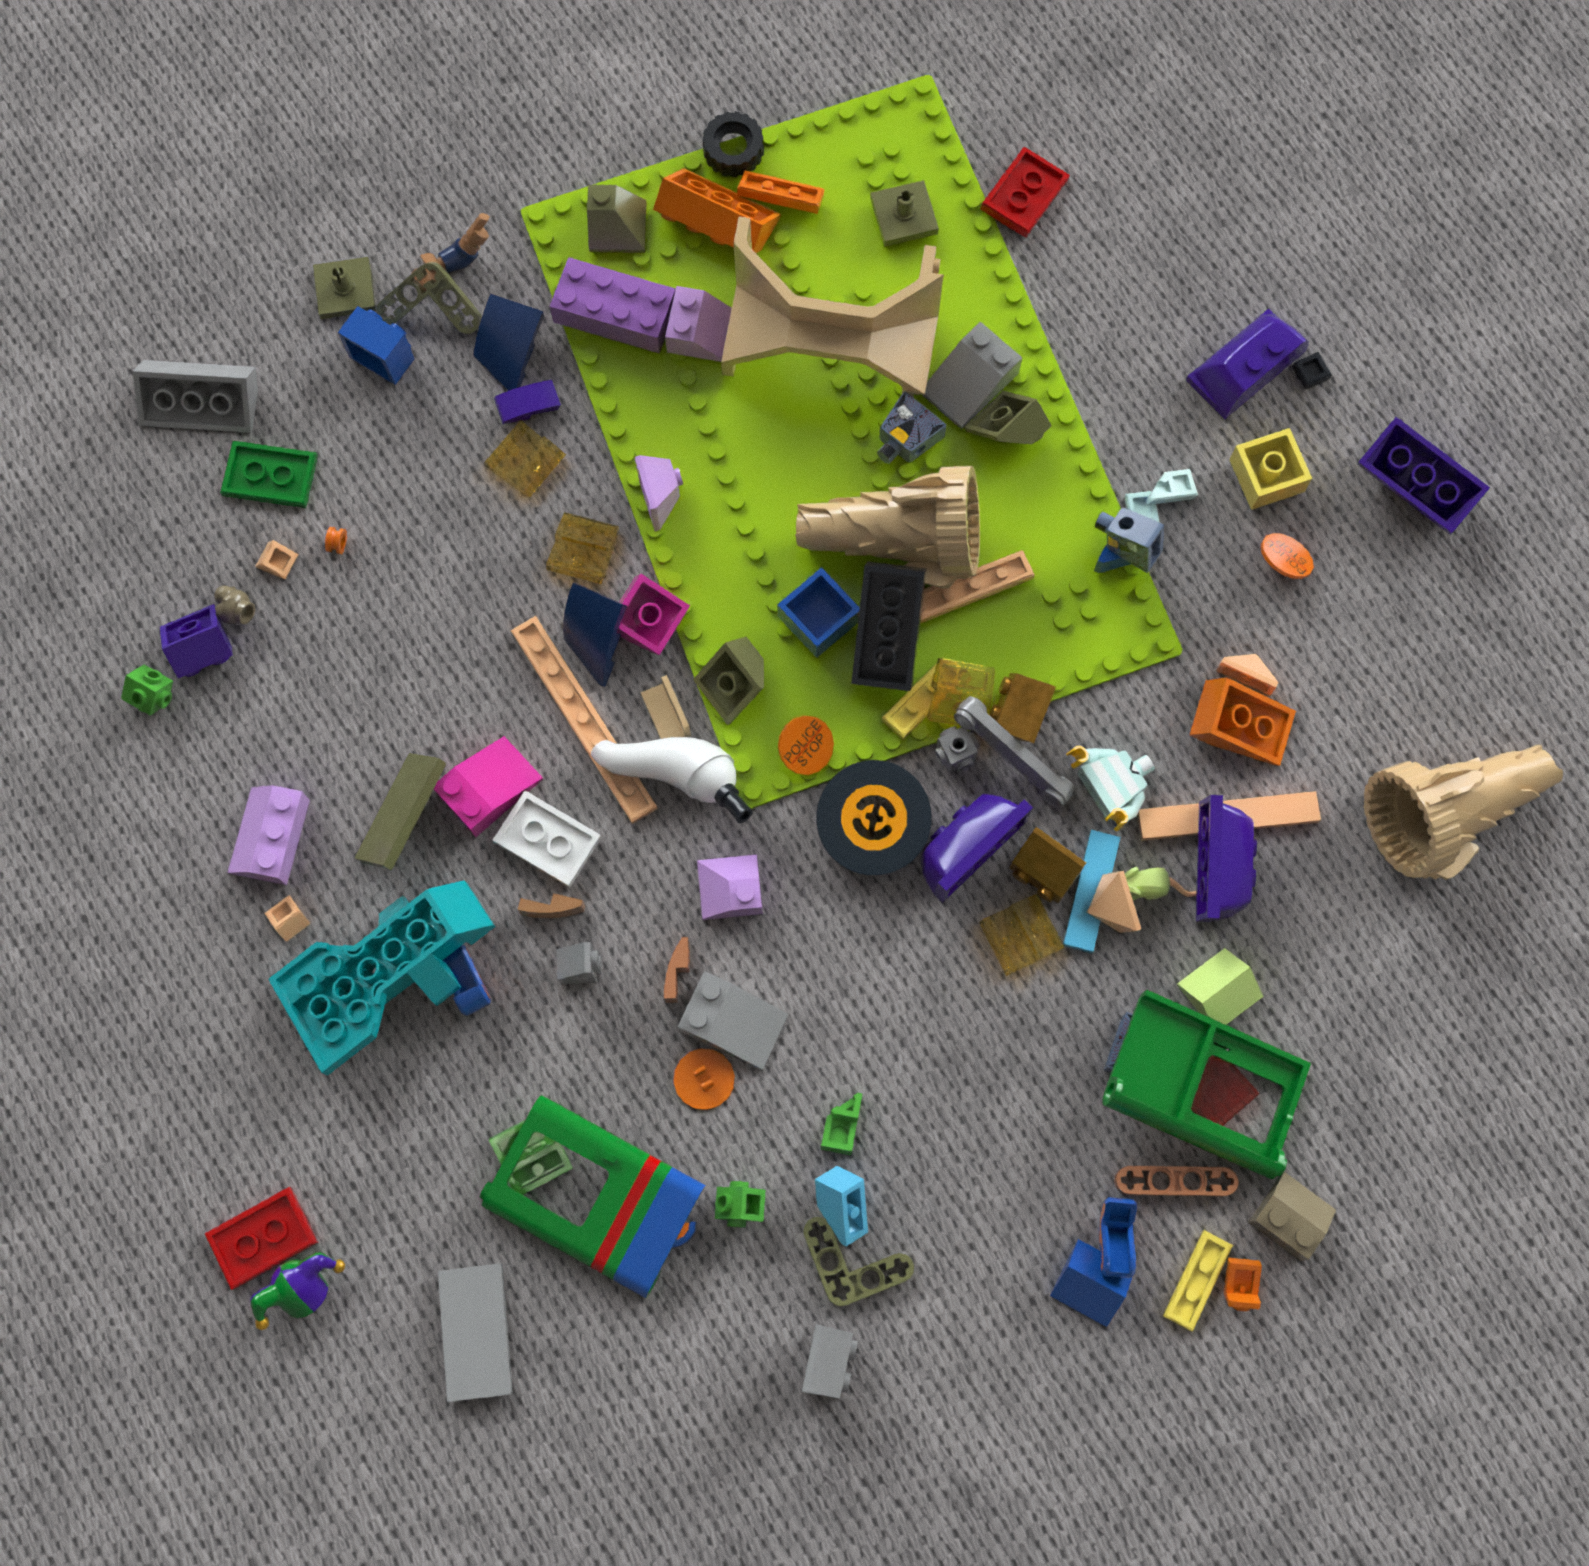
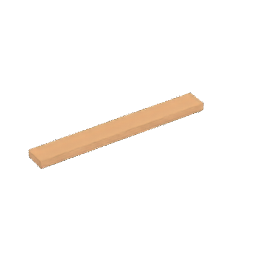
[511,616,658,824]

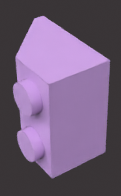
[665,286,732,362]

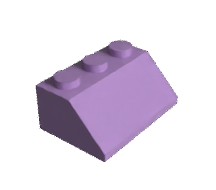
[228,785,310,885]

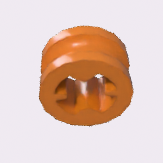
[325,527,347,554]

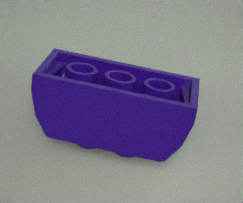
[1186,309,1309,419]
[1357,417,1490,535]
[920,794,1033,903]
[1196,795,1257,922]

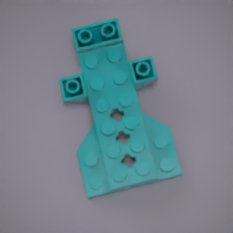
[268,880,496,1076]

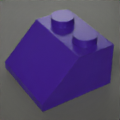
[160,604,233,678]

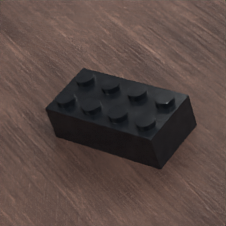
[851,562,927,691]

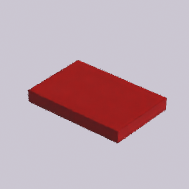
[980,147,1070,238]
[204,1187,319,1290]

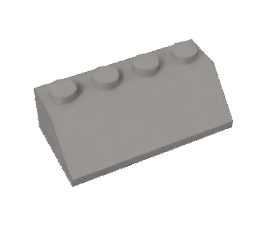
[133,360,258,433]

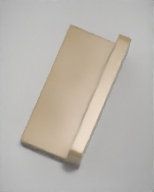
[641,675,691,739]

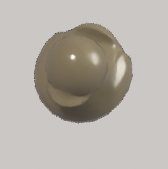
[214,585,255,624]

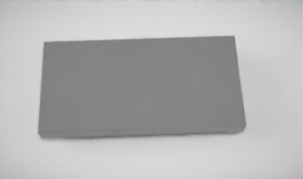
[438,1263,513,1402]

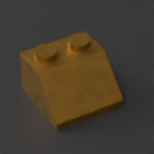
[989,673,1056,743]
[1009,827,1087,903]

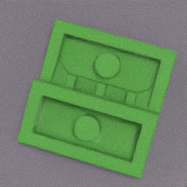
[489,1119,573,1195]

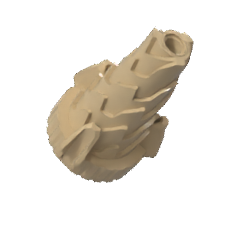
[795,466,980,588]
[1364,745,1563,880]

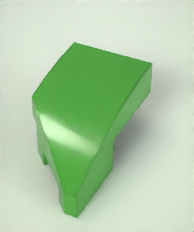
[821,1093,863,1155]

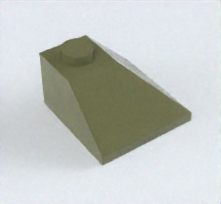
[587,185,647,253]
[964,390,1052,444]
[693,637,764,725]

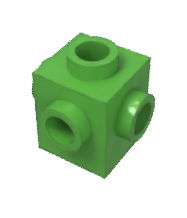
[121,665,173,715]
[715,1181,766,1228]

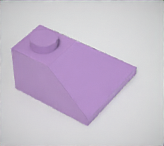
[635,455,683,531]
[697,855,763,920]

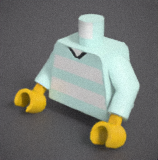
[1066,746,1155,832]

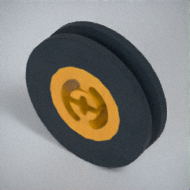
[816,760,932,875]

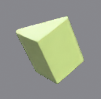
[1177,948,1263,1025]

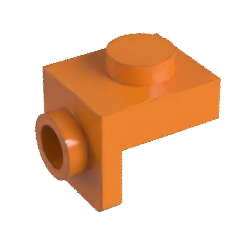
[1224,1258,1262,1311]

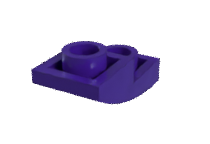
[494,380,561,424]

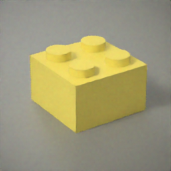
[1229,428,1312,510]

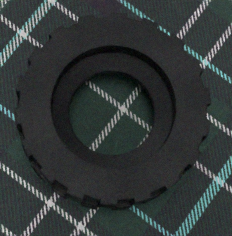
[703,111,764,177]

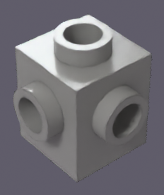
[934,727,980,773]

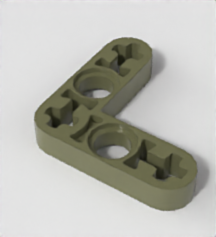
[376,262,482,334]
[804,1217,914,1306]

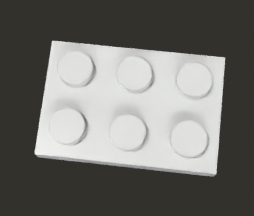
[492,791,602,888]

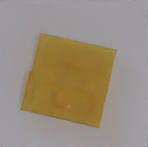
[484,420,566,498]
[546,512,619,584]
[927,658,995,726]
[979,894,1065,976]

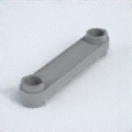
[954,696,1075,809]

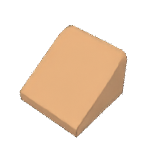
[255,540,299,579]
[265,895,310,941]

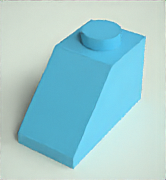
[815,1166,868,1246]

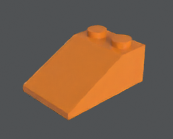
[1189,677,1296,766]

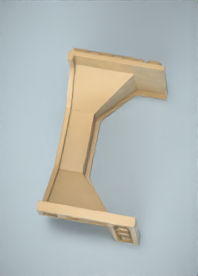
[721,216,944,397]

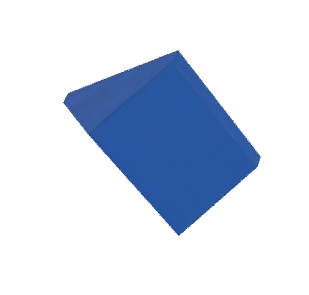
[1050,1239,1132,1327]

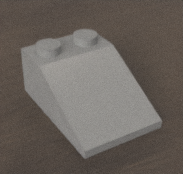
[920,322,1022,430]
[678,971,788,1070]
[802,1324,858,1398]

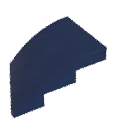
[473,294,544,391]
[563,583,627,687]

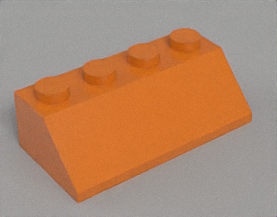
[653,168,781,253]

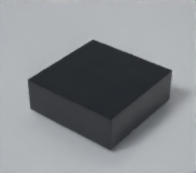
[1292,352,1332,390]

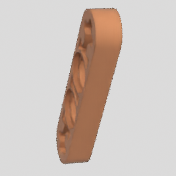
[1114,1166,1239,1197]

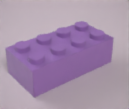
[549,257,676,354]

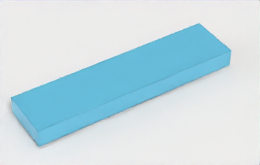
[1063,830,1121,953]

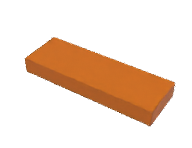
[737,170,825,214]

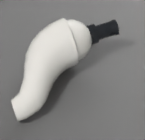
[591,737,753,823]

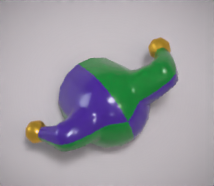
[250,1252,345,1330]

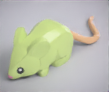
[1125,867,1196,901]

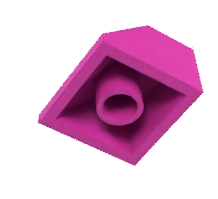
[617,574,690,655]

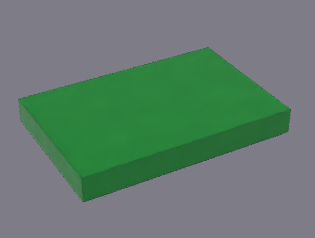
[220,441,318,508]

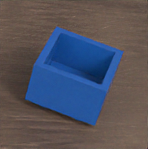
[338,306,415,385]
[777,567,860,658]

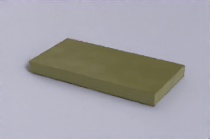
[355,753,446,870]

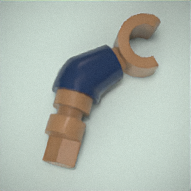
[411,213,490,291]

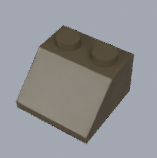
[1248,1172,1336,1261]

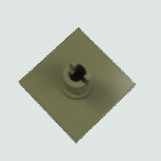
[870,180,939,247]
[313,257,376,319]

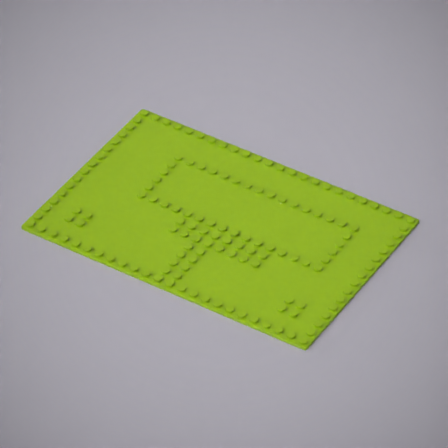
[521,75,1183,809]

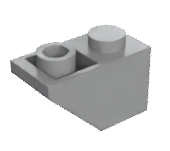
[556,942,602,984]

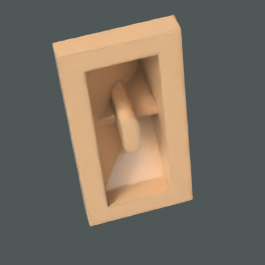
[1216,654,1278,696]
[1087,871,1141,933]

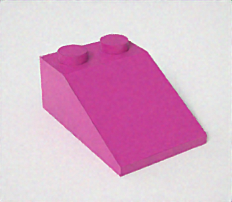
[433,736,543,837]

